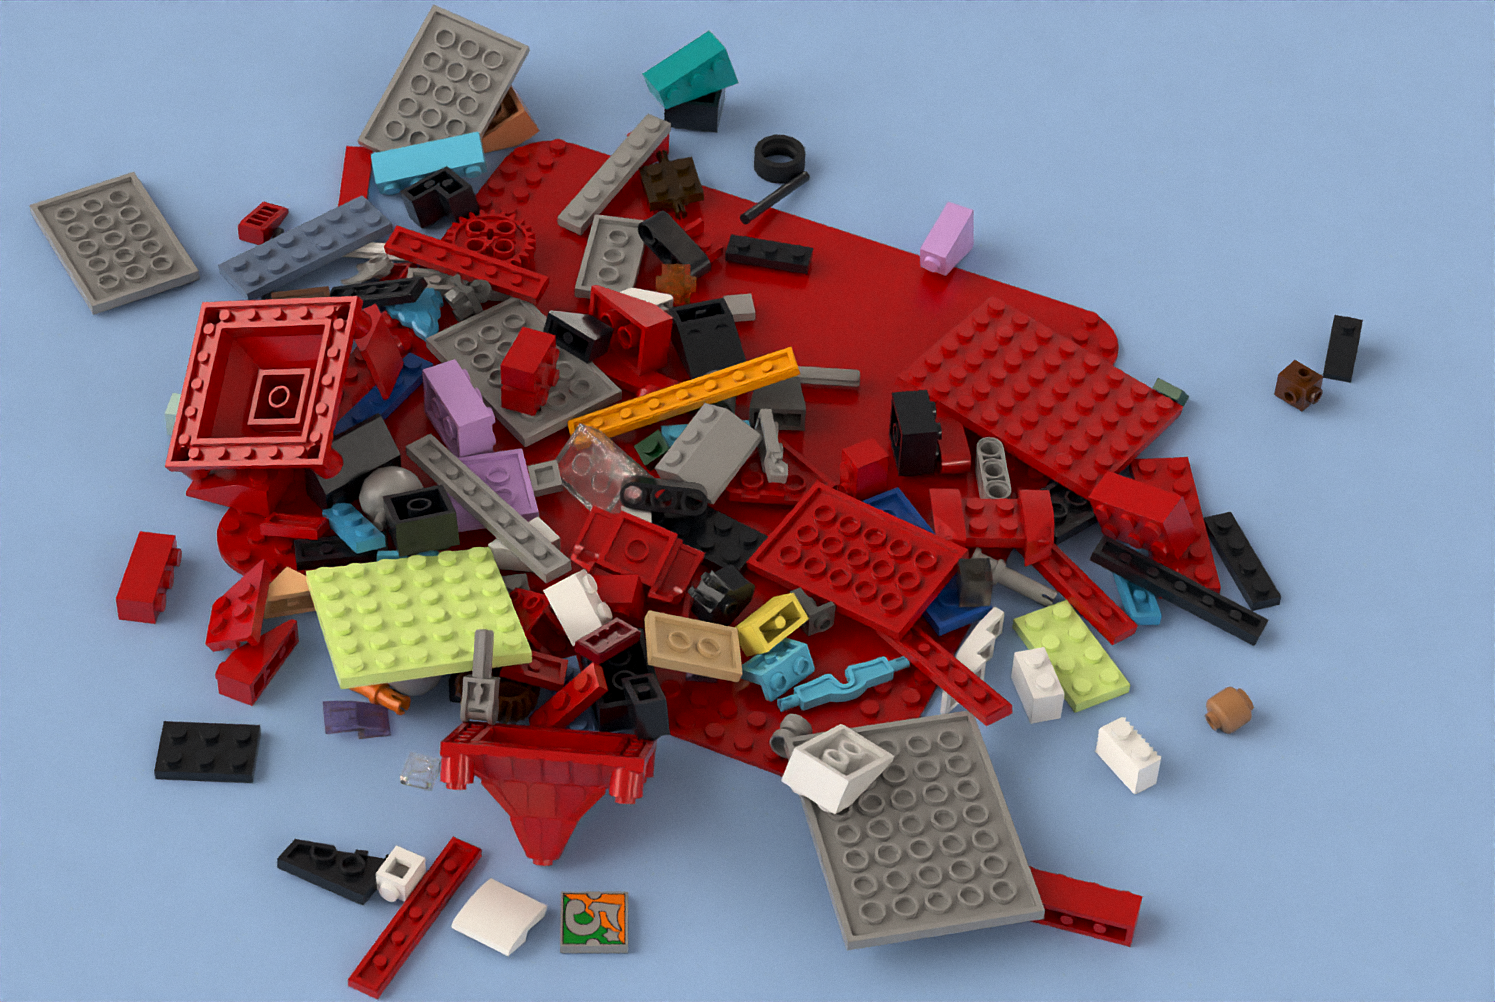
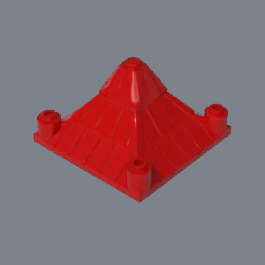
[165,296,372,481]
[440,721,657,866]

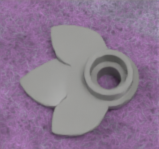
[340,255,394,285]

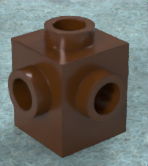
[1274,360,1324,411]

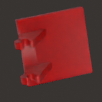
[509,587,568,656]

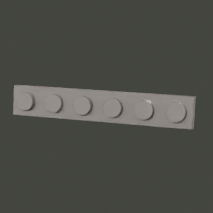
[557,114,671,235]

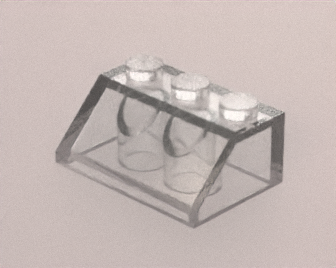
[555,423,654,514]

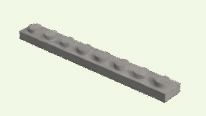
[406,434,572,584]

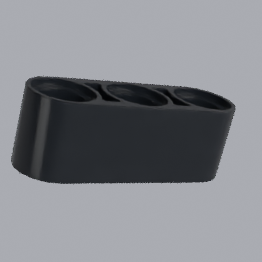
[637,211,711,285]
[619,476,708,516]

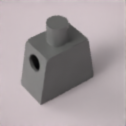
[749,376,806,431]

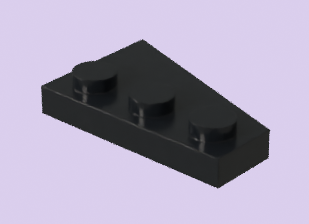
[277,839,389,905]

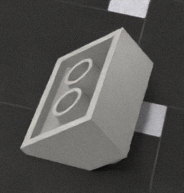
[655,403,763,504]

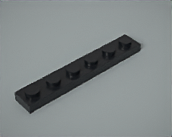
[1090,534,1269,646]

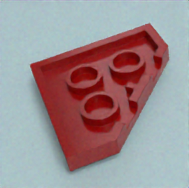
[721,436,837,505]

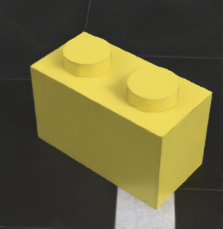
[735,592,809,657]

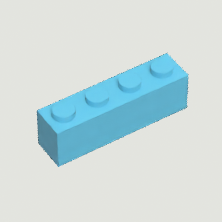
[371,132,488,195]

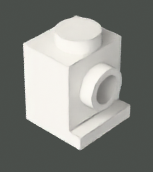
[376,845,426,902]

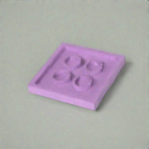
[437,448,539,532]

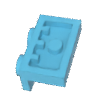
[741,637,815,702]

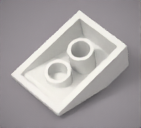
[781,724,894,814]

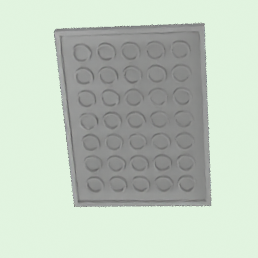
[784,710,1045,951]

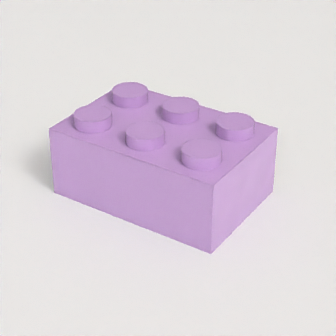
[422,359,496,458]

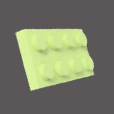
[1012,600,1130,713]

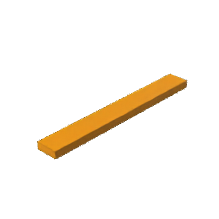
[567,347,800,449]

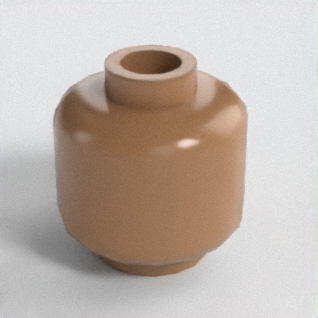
[1205,687,1254,734]

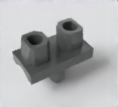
[444,273,492,322]

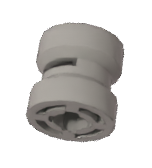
[769,714,812,759]

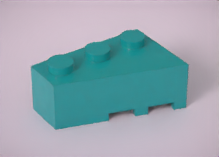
[643,31,739,109]

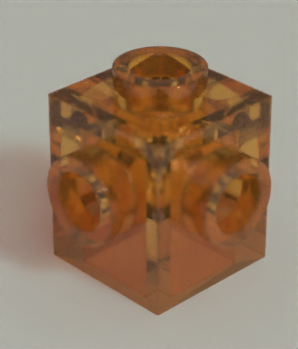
[656,264,696,307]

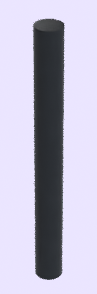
[740,171,810,224]

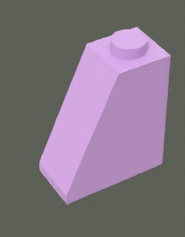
[920,202,974,276]

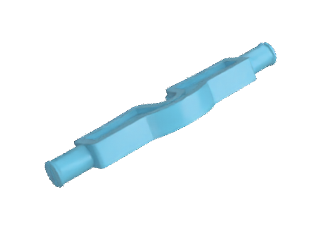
[777,656,910,712]

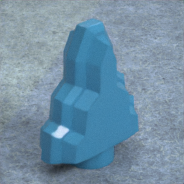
[386,288,443,341]

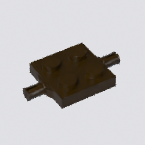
[639,150,704,220]

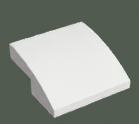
[451,878,547,956]

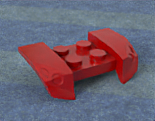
[929,489,1054,567]
[568,505,705,605]

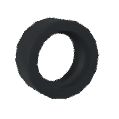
[754,135,805,183]

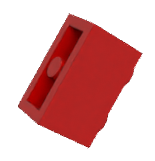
[838,437,889,501]

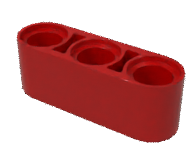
[935,409,971,475]

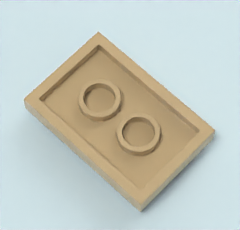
[644,610,743,682]

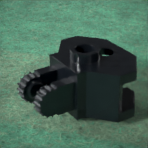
[688,564,755,626]

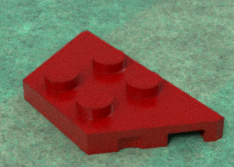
[205,559,272,652]

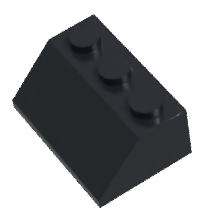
[304,413,401,510]

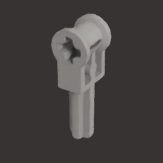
[460,629,500,725]

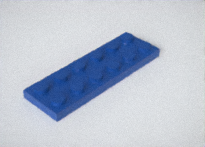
[862,487,993,636]

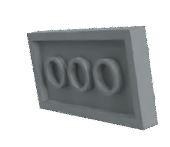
[575,214,646,299]

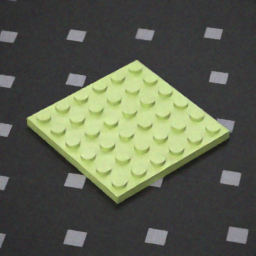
[306,547,532,689]

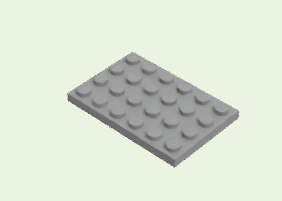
[357,4,530,153]
[30,172,200,315]
[426,297,622,447]

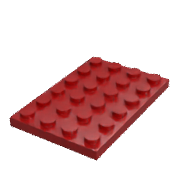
[747,481,969,641]

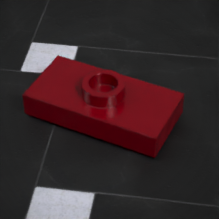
[574,617,641,665]

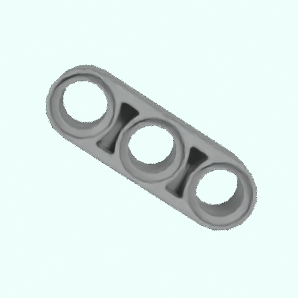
[974,437,1011,499]

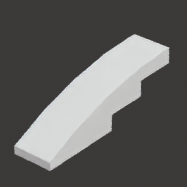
[940,607,1005,714]

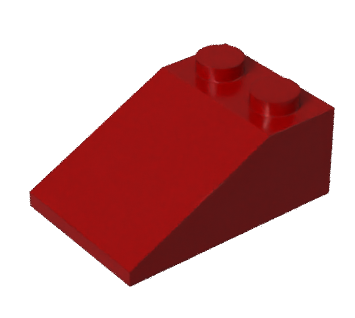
[588,285,673,376]
[354,304,405,400]
[186,468,294,517]

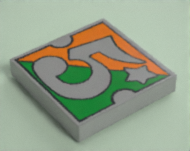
[560,892,628,953]

